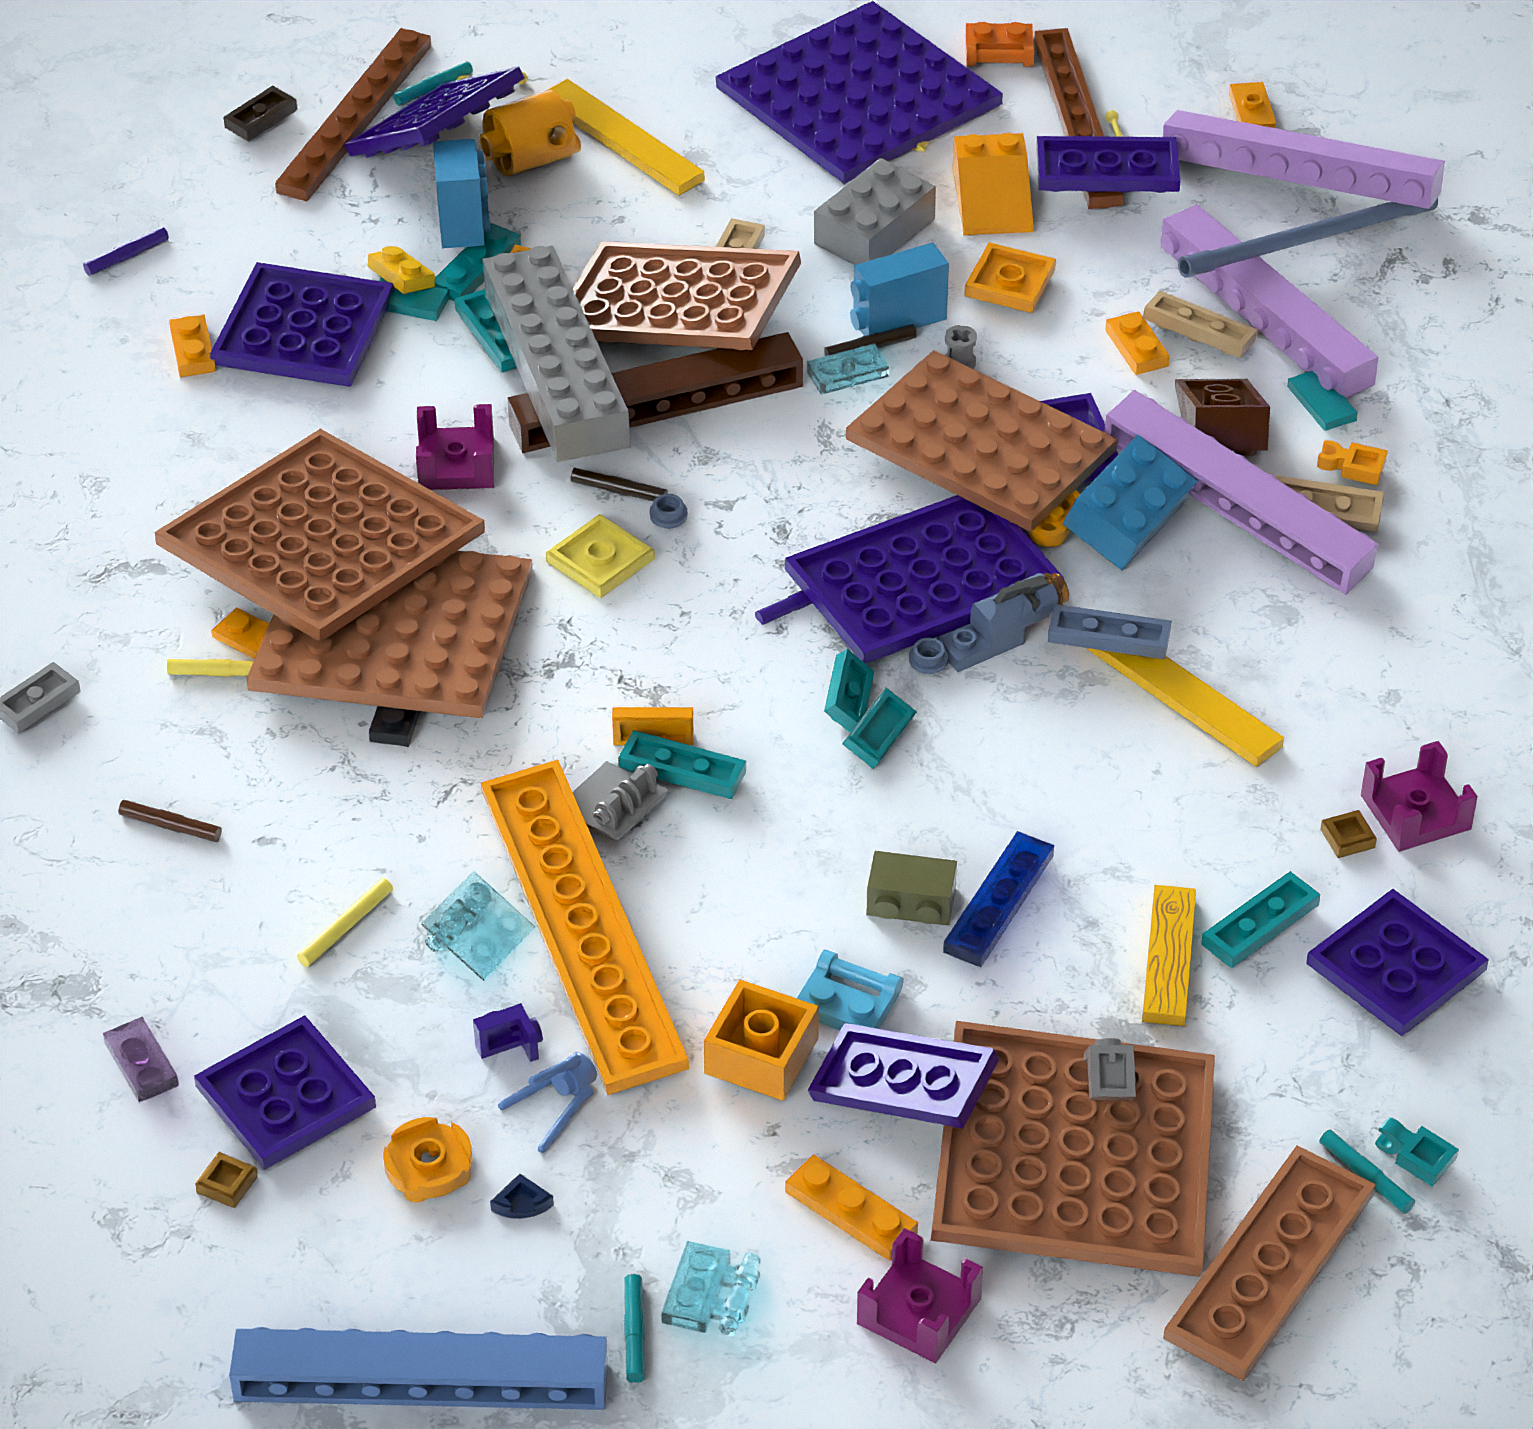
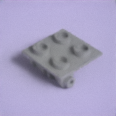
[573,761,669,841]

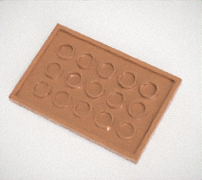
[573,241,801,350]
[846,350,1118,532]

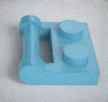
[797,949,904,1030]

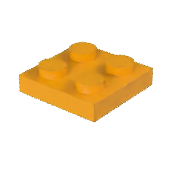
[964,242,1056,313]

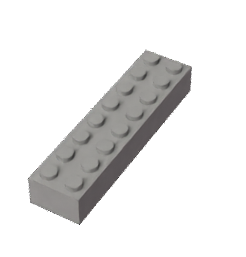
[483,245,631,462]

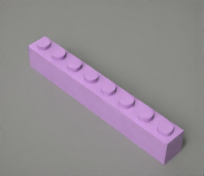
[1163,110,1445,209]
[1161,204,1378,398]
[1104,389,1378,595]

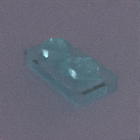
[807,343,889,395]

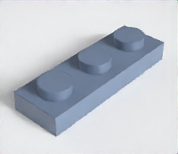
[1048,604,1172,659]

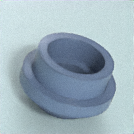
[649,494,688,529]
[909,638,948,674]

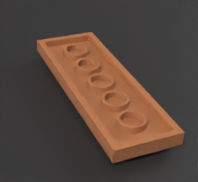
[1163,1145,1376,1381]

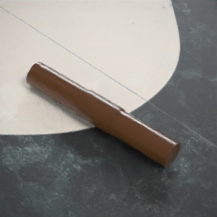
[118,799,222,842]

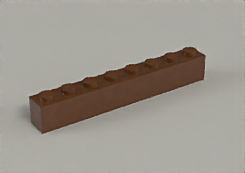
[507,332,803,453]

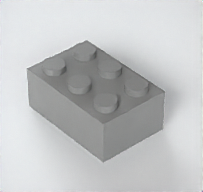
[814,158,936,265]

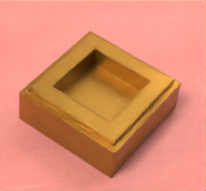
[1320,810,1377,858]
[195,1152,258,1209]

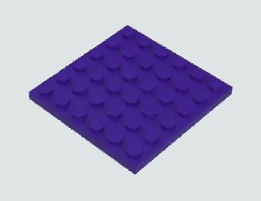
[716,1,1003,184]

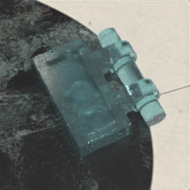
[661,1241,761,1336]

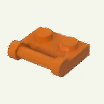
[965,22,1034,67]

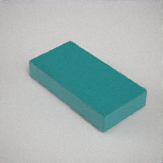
[379,277,449,321]
[1287,371,1358,431]
[842,687,917,769]

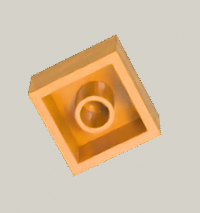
[704,979,819,1101]

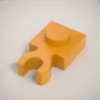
[1317,440,1388,486]

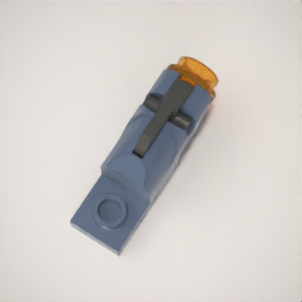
[937,573,1069,672]

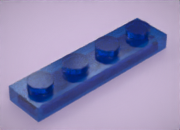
[943,831,1054,968]

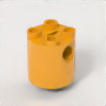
[479,90,581,176]

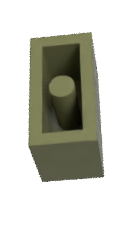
[866,851,957,926]

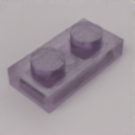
[103,1016,179,1103]

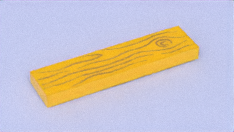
[1142,885,1196,1026]

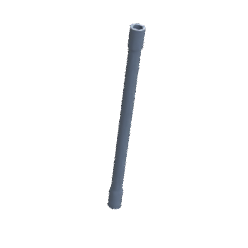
[1178,198,1438,278]

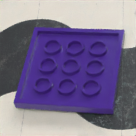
[344,66,525,158]
[210,262,394,387]

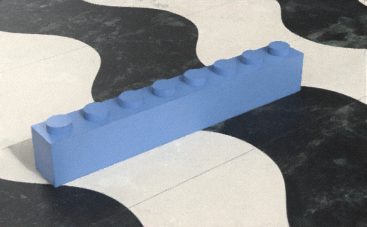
[229,1327,608,1410]

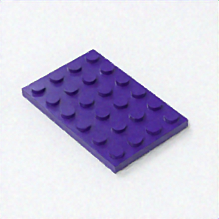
[784,495,1064,664]

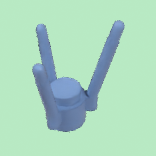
[498,1052,597,1153]

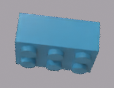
[433,139,491,248]
[1062,434,1198,571]

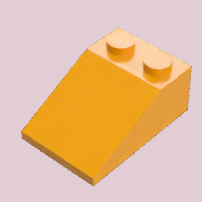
[953,133,1034,235]

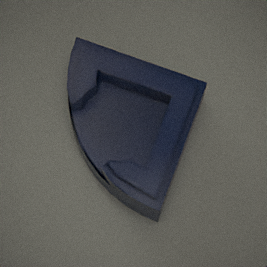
[490,1174,554,1219]

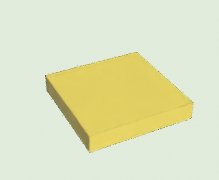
[546,514,655,598]

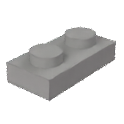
[0,662,81,734]

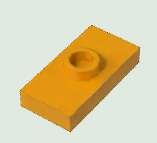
[1229,82,1276,128]
[612,707,694,745]

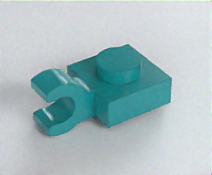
[1375,1117,1459,1187]

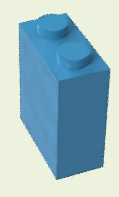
[850,242,949,336]

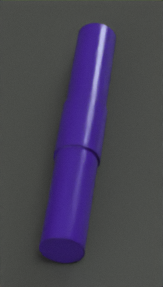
[83,227,169,276]
[755,590,813,625]

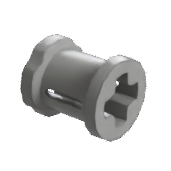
[945,325,977,369]

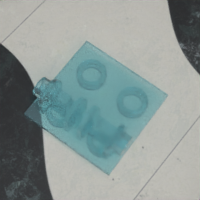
[421,871,536,981]

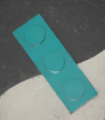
[435,223,521,301]
[454,289,517,373]
[618,730,746,799]
[1201,871,1321,969]

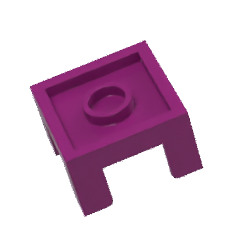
[416,404,494,490]
[1361,741,1478,852]
[857,1228,983,1364]

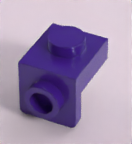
[473,1003,543,1062]

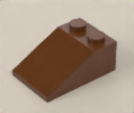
[1175,379,1270,456]

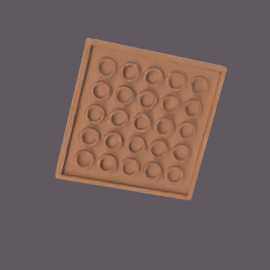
[154,429,485,642]
[247,551,532,718]
[930,1021,1215,1277]

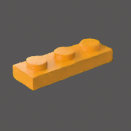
[785,1154,918,1261]

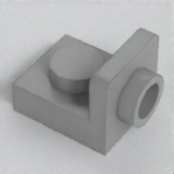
[1083,1038,1136,1100]

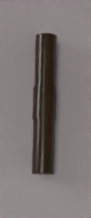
[824,324,917,361]
[571,467,668,502]

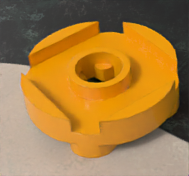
[383,1117,473,1202]

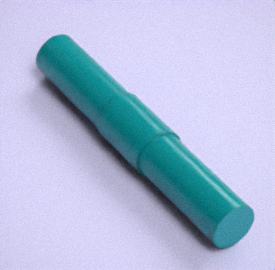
[393,61,473,106]
[1319,1129,1415,1214]
[624,1274,645,1383]

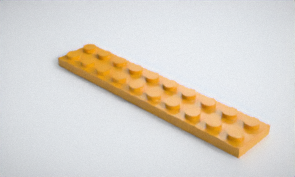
[481,759,689,1095]

